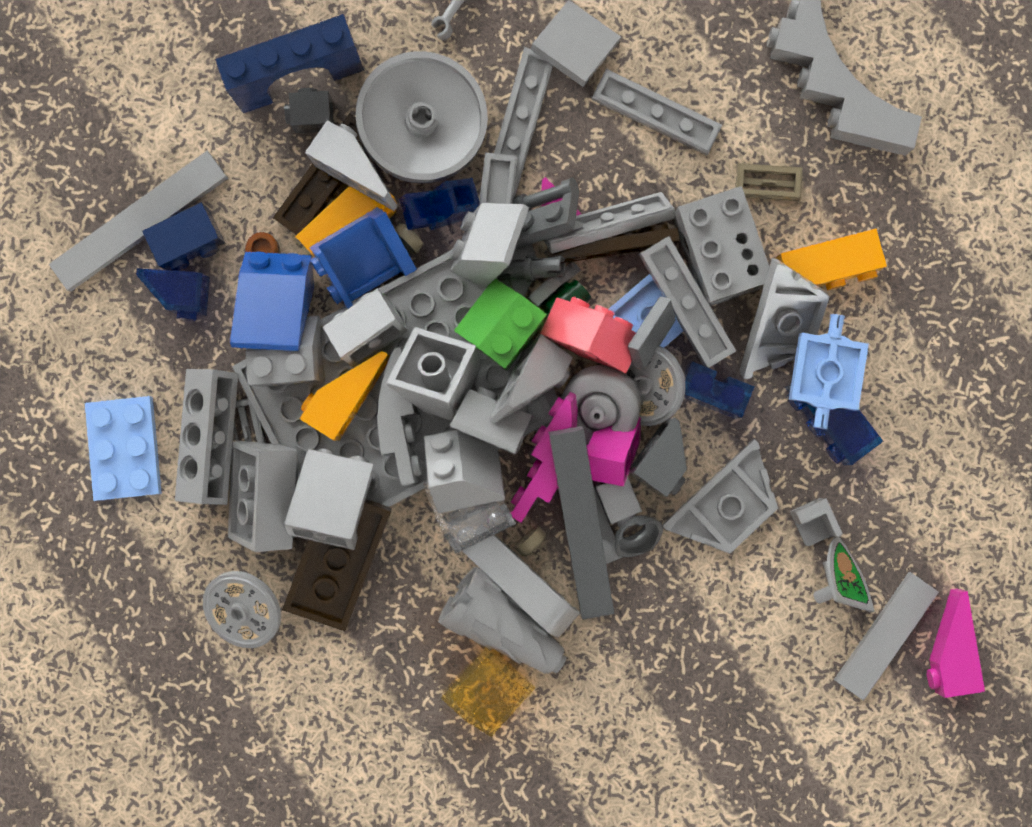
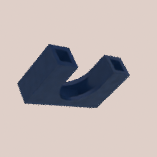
[215,14,364,114]

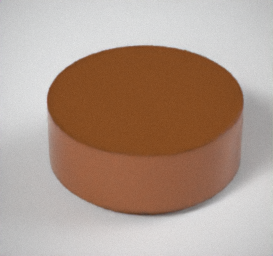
[245,232,279,253]

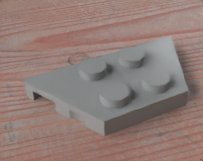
[740,258,830,379]
[662,439,778,554]

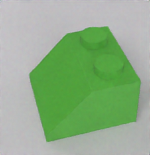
[454,279,547,371]

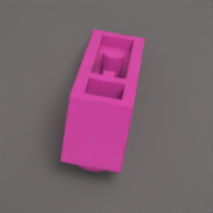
[927,588,985,698]

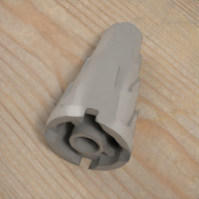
[438,566,566,674]

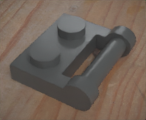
[513,177,579,248]

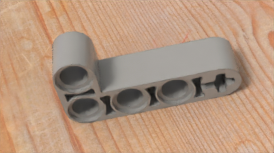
[459,523,580,638]

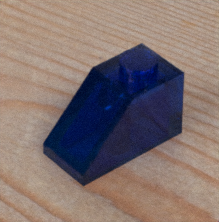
[136,268,210,321]

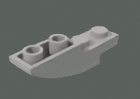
[378,347,422,486]

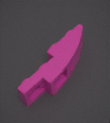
[510,392,578,523]

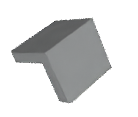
[790,498,843,546]

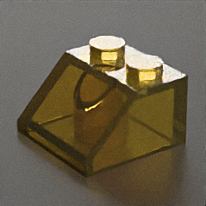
[441,647,536,737]

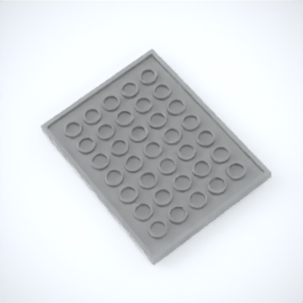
[232,250,553,507]

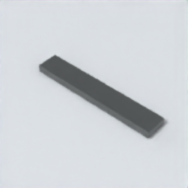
[549,426,614,620]

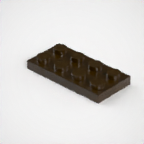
[282,499,392,631]

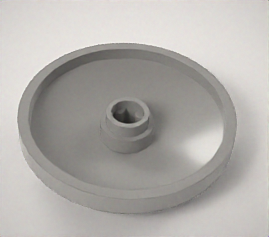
[356,51,488,183]

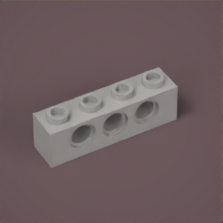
[175,369,238,505]

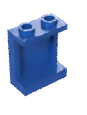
[309,207,417,309]

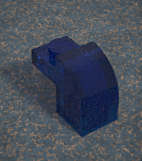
[399,178,480,230]

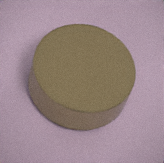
[395,224,423,255]
[514,525,546,557]

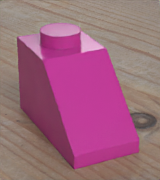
[586,417,641,487]

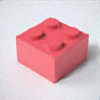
[540,297,636,373]

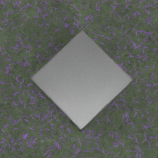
[531,0,621,87]

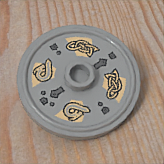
[625,346,685,426]
[203,571,281,648]

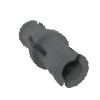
[497,255,566,282]

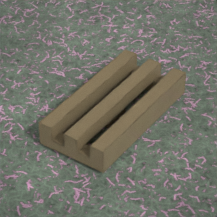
[735,163,803,201]

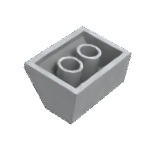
[228,441,299,552]

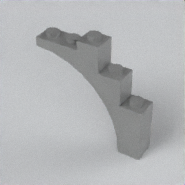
[767,0,922,156]

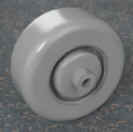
[561,365,641,445]

